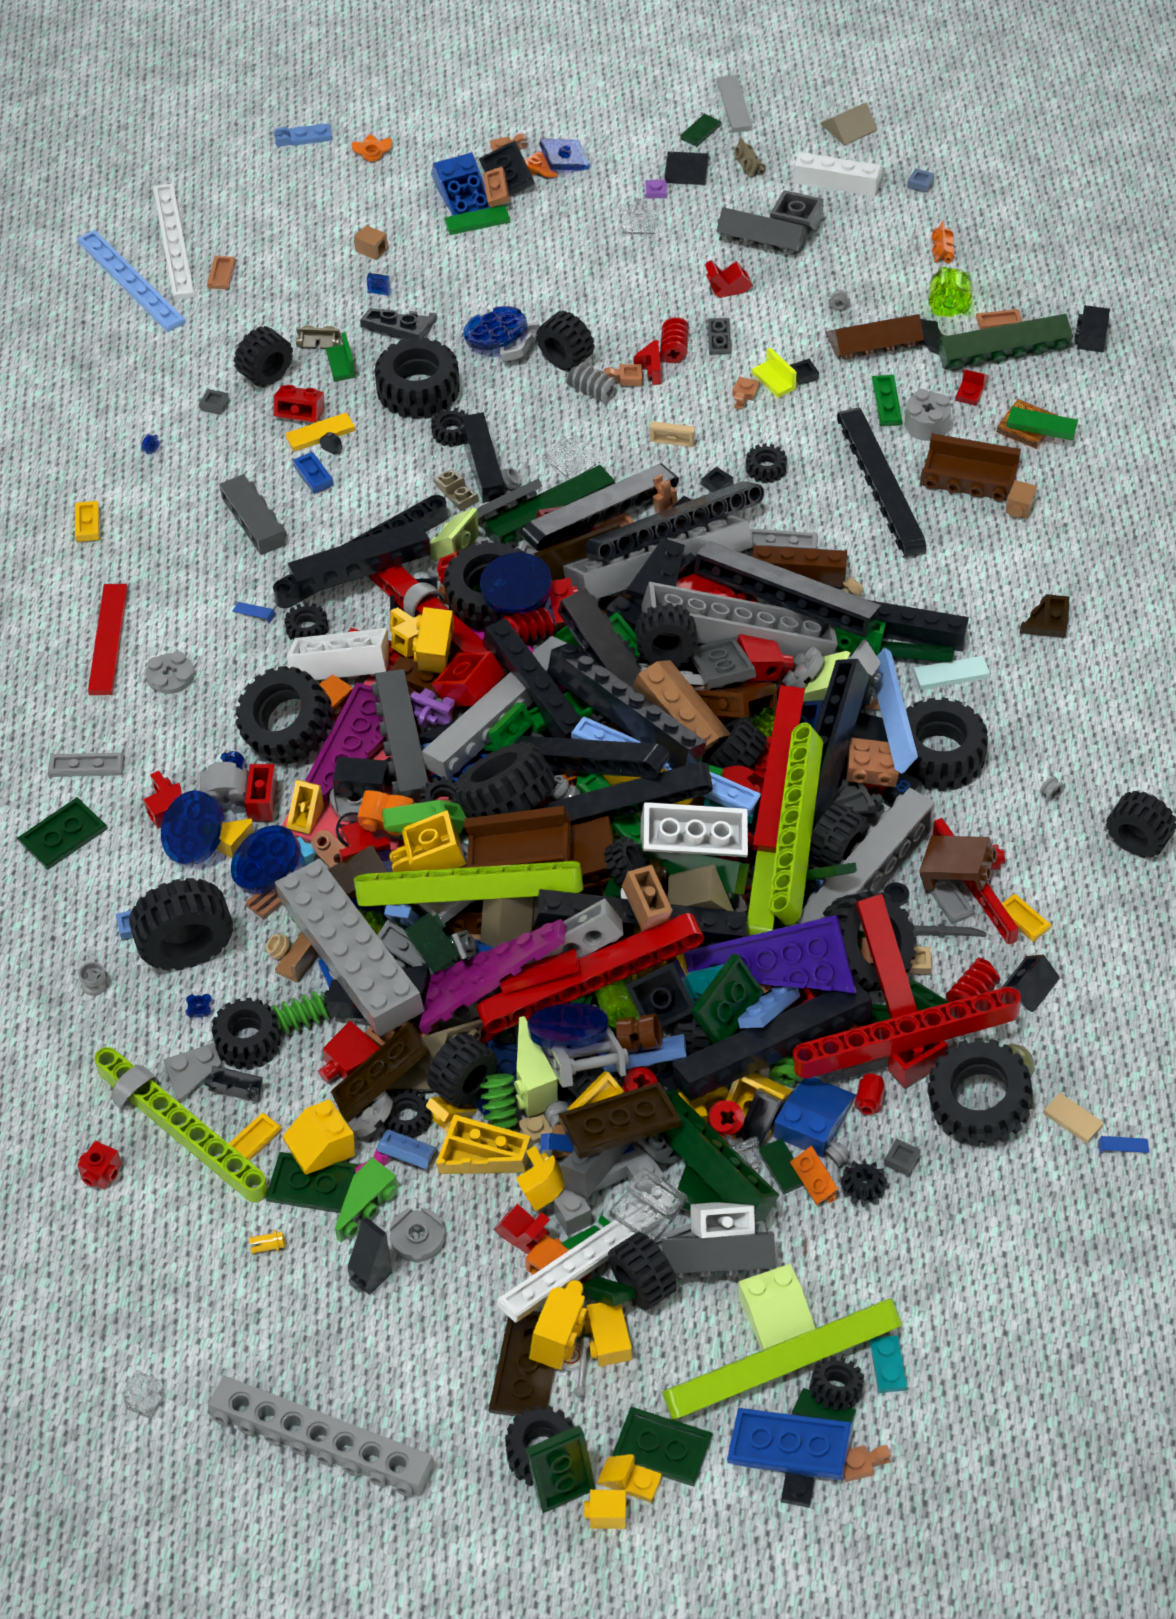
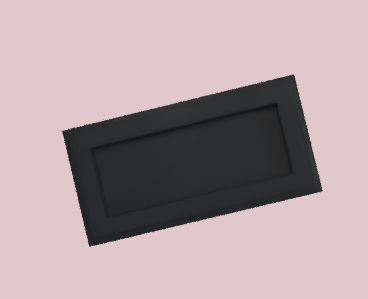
[736,1088,784,1148]

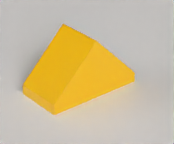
[286,779,324,834]
[202,818,255,859]

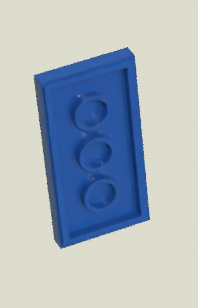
[727,1408,853,1480]

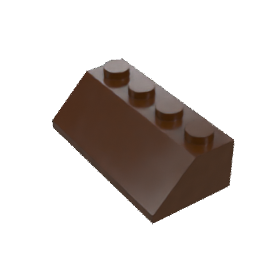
[825,314,924,359]
[752,545,847,587]

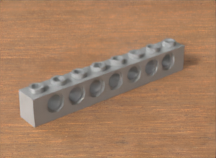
[437,898,623,1029]
[208,1375,434,1497]

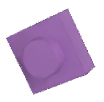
[645,179,667,199]

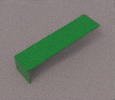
[561,1215,611,1250]

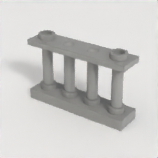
[534,1004,629,1088]

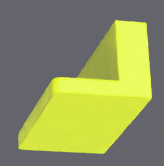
[752,348,796,398]

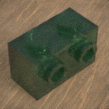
[404,912,459,973]

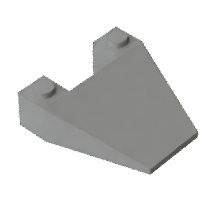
[544,1143,664,1236]

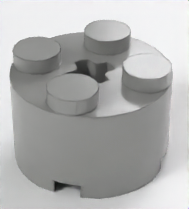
[904,389,951,441]
[200,762,249,815]

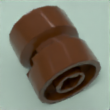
[616,1014,662,1053]

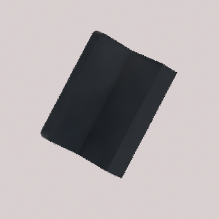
[1001,954,1060,1012]

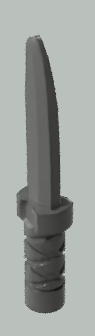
[913,924,987,938]

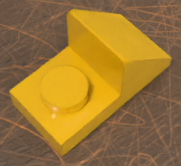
[426,1096,478,1132]
[597,1454,662,1503]

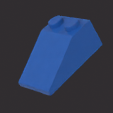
[774,1077,856,1158]

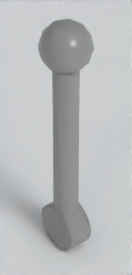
[574,1337,589,1398]

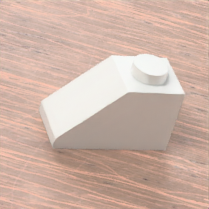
[691,1202,755,1238]

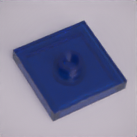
[539,138,590,170]

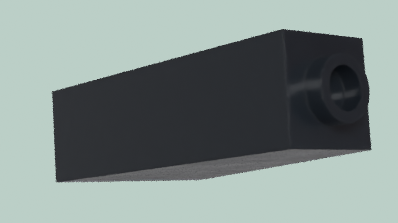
[461,412,505,503]
[324,965,431,1023]

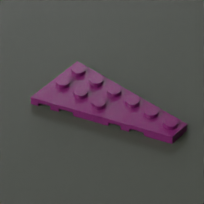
[305,682,412,802]
[419,919,567,1034]

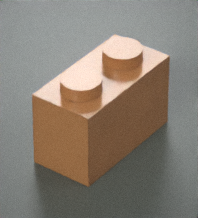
[622,865,672,931]

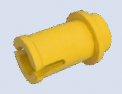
[249,1230,285,1254]

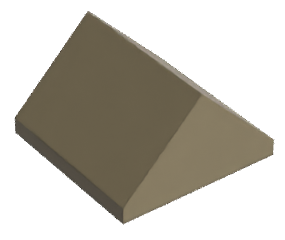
[821,102,878,146]
[668,864,734,911]
[480,896,535,948]

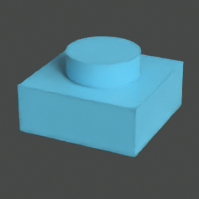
[291,837,316,867]

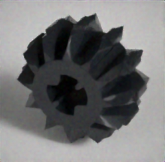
[840,1158,888,1207]

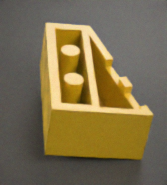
[436,1114,533,1174]

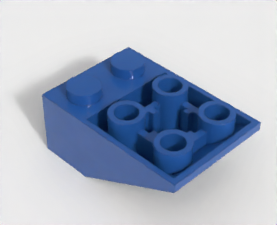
[431,152,490,216]

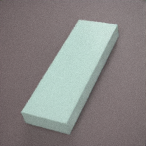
[913,656,990,690]

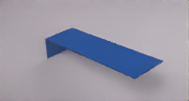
[232,602,276,624]
[541,1133,574,1152]
[1098,1136,1150,1154]

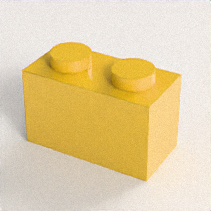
[584,1302,632,1367]

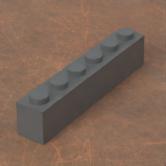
[371,669,428,803]

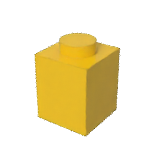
[584,1490,626,1529]

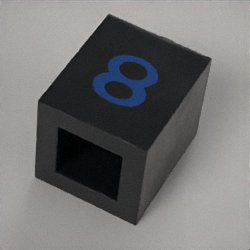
[884,772,922,808]

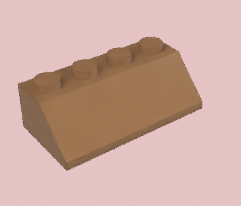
[632,660,731,755]

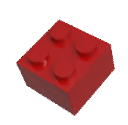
[431,651,506,707]

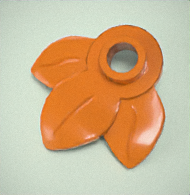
[352,134,392,162]
[525,152,563,177]

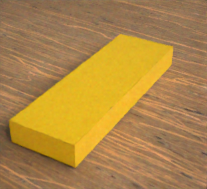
[285,412,356,452]

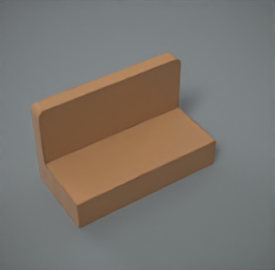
[275,932,318,983]

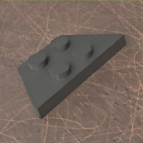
[832,756,877,813]

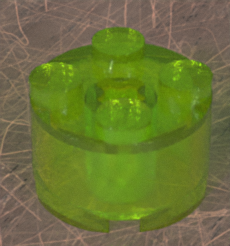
[928,267,972,317]

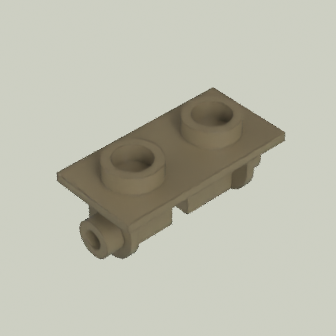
[733,138,766,178]
[296,325,342,349]

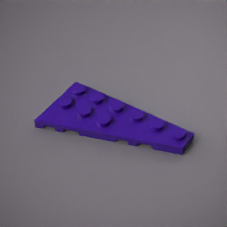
[684,915,857,993]

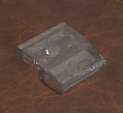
[609,1167,687,1243]

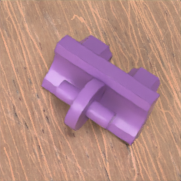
[410,688,456,728]

